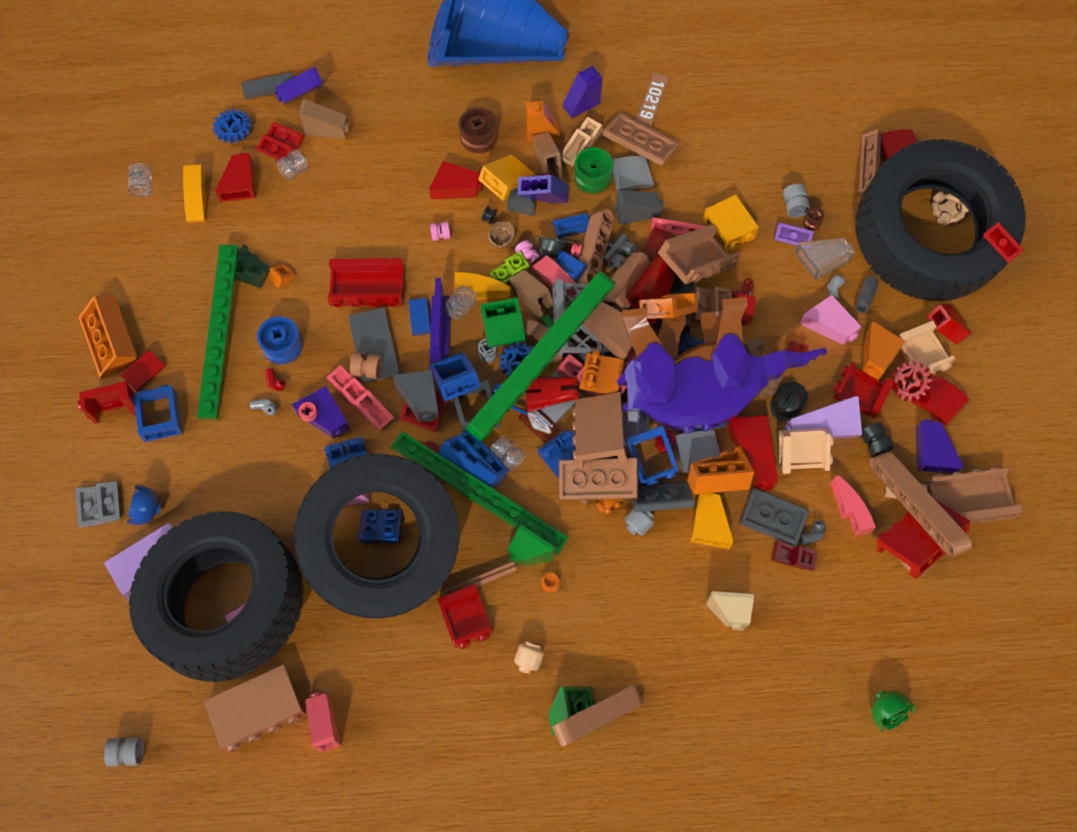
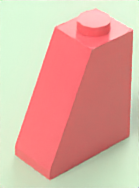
[305,692,341,752]

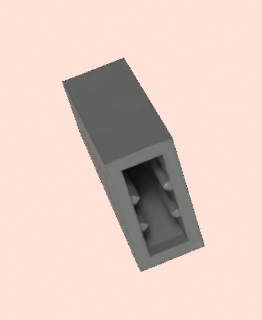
[615,190,664,225]
[393,370,439,422]

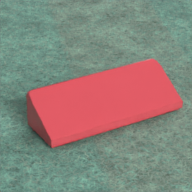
[651,217,706,235]

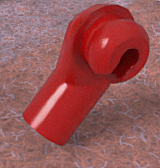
[265,368,286,392]

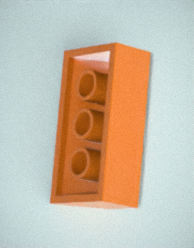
[78,295,137,378]

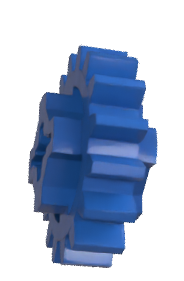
[213,108,252,144]
[499,342,533,378]

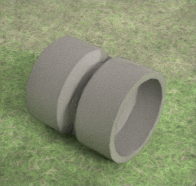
[783,184,810,218]
[104,737,144,767]

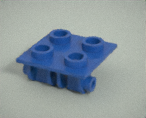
[537,429,576,479]
[324,437,367,468]
[358,510,402,545]

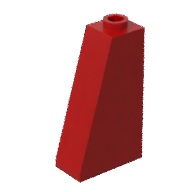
[625,256,676,325]
[726,416,778,491]

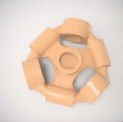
[931,191,968,226]

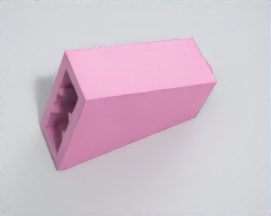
[800,295,861,345]

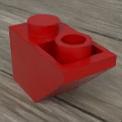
[927,304,972,345]

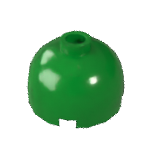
[871,690,916,732]

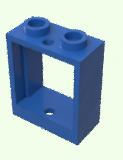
[428,352,481,401]
[133,385,183,442]
[626,426,680,486]

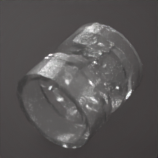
[275,149,309,181]
[128,163,152,197]
[445,286,476,319]
[490,436,526,472]

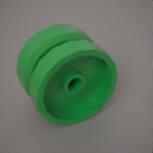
[574,147,613,194]

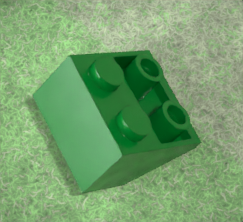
[480,297,525,348]

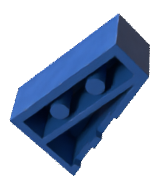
[438,431,509,488]

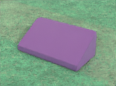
[774,222,814,249]

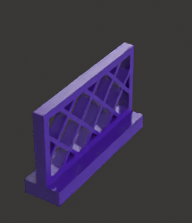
[429,278,451,365]

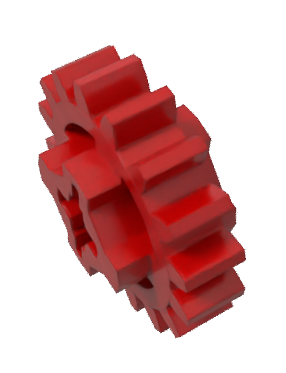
[891,361,934,403]

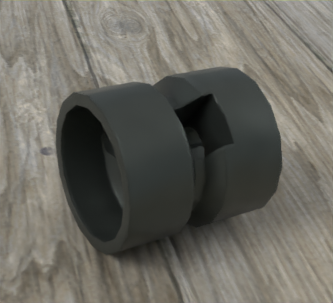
[861,422,895,457]

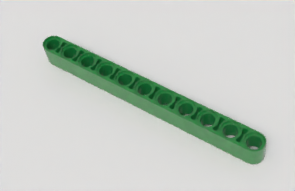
[466,271,616,442]

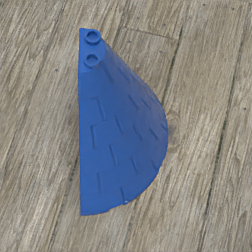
[427,0,568,67]

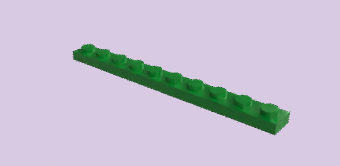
[197,245,239,420]
[390,431,569,556]

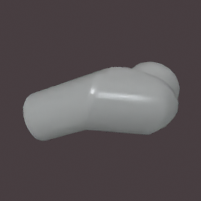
[827,275,845,300]

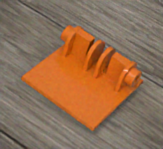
[580,351,624,394]

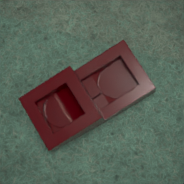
[771,540,818,571]

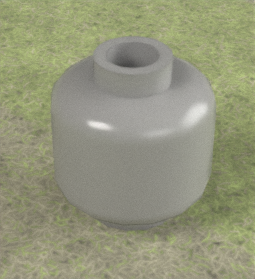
[625,509,654,536]

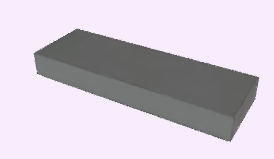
[241,72,293,99]

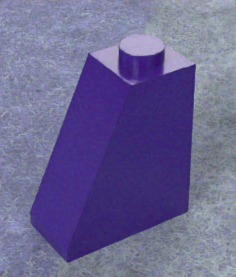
[563,66,602,118]
[275,67,323,105]
[518,175,569,204]
[292,386,350,439]
[916,419,963,474]

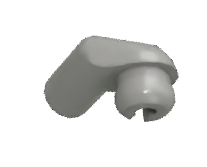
[250,399,277,415]

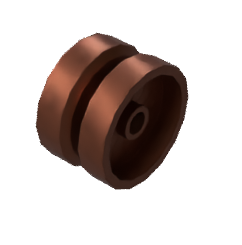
[459,107,498,153]

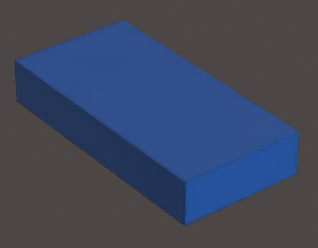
[553,213,589,238]
[555,250,588,281]
[408,298,431,336]

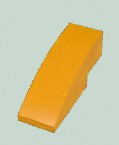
[183,164,206,222]
[455,272,511,300]

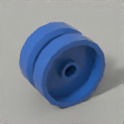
[257,316,303,365]

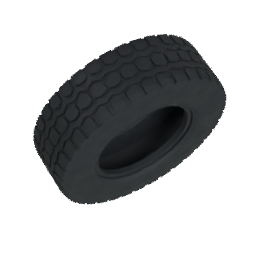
[294,454,460,619]
[129,511,304,682]

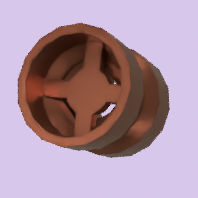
[803,206,825,231]

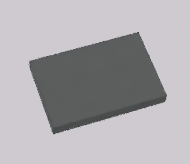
[631,481,694,512]
[739,488,810,546]

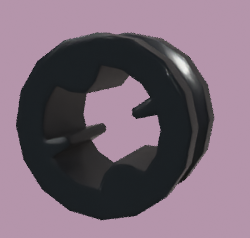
[482,206,497,224]

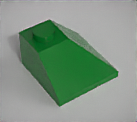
[507,525,555,566]
[548,686,599,735]

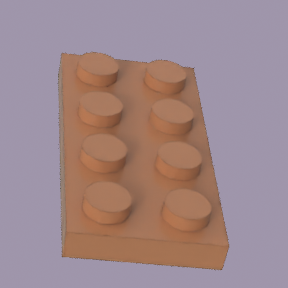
[603,113,680,166]
[559,458,638,501]

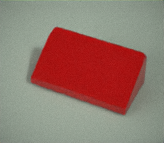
[983,222,1024,263]
[121,350,165,392]

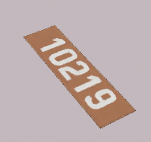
[635,72,669,127]

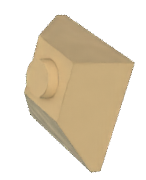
[706,591,754,630]

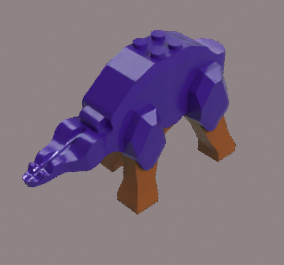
[617,297,827,434]

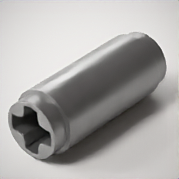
[855,276,879,313]

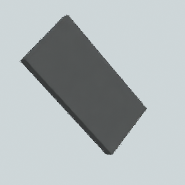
[348,307,400,383]

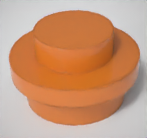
[540,572,561,593]

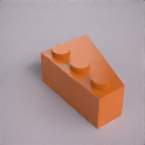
[687,446,754,494]

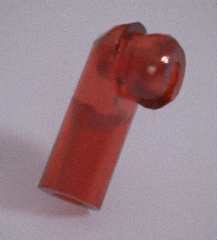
[732,278,754,298]

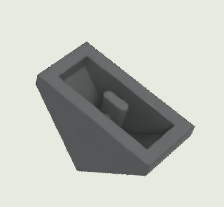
[507,188,535,216]

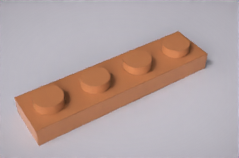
[859,129,881,195]

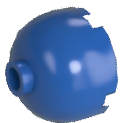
[127,485,161,525]

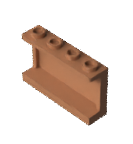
[658,224,741,285]
[572,392,627,468]
[927,466,1023,524]
[203,665,305,752]

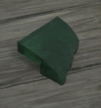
[236,245,269,288]

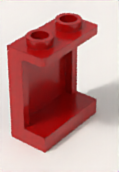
[833,361,895,419]
[78,381,136,424]
[437,584,493,649]

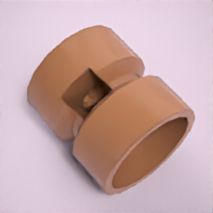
[350,351,382,379]

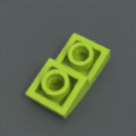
[490,251,529,285]

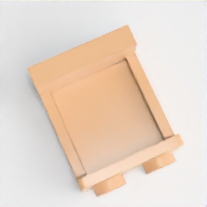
[899,321,956,378]
[778,428,833,474]

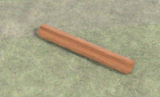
[440,560,517,597]

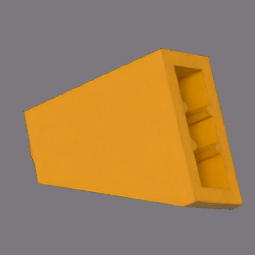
[690,493,733,549]

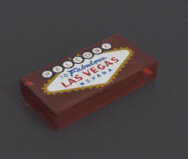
[519,409,559,444]

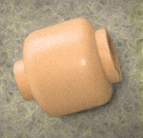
[514,641,544,674]

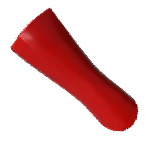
[526,376,579,413]

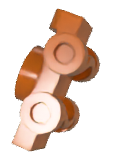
[595,499,624,515]

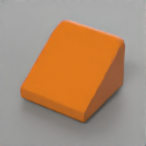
[268,263,296,288]

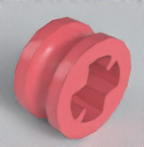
[571,242,583,260]
[298,402,318,422]

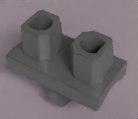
[604,234,636,270]

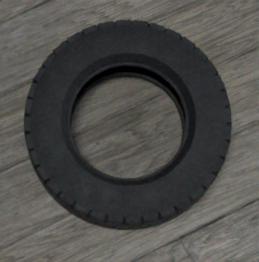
[856,139,1026,301]

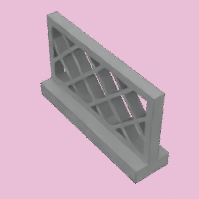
[552,279,602,355]

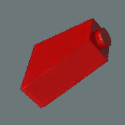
[216,153,256,202]
[429,161,484,199]

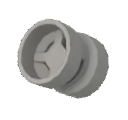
[478,339,497,363]

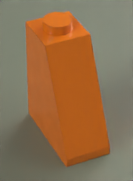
[525,101,561,142]
[862,321,905,380]

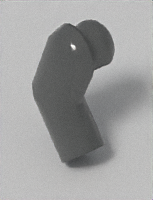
[800,520,826,545]

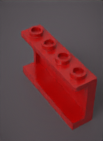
[327,258,404,308]
[877,498,971,579]

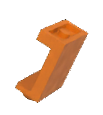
[639,293,698,319]

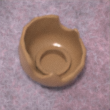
[488,221,515,248]

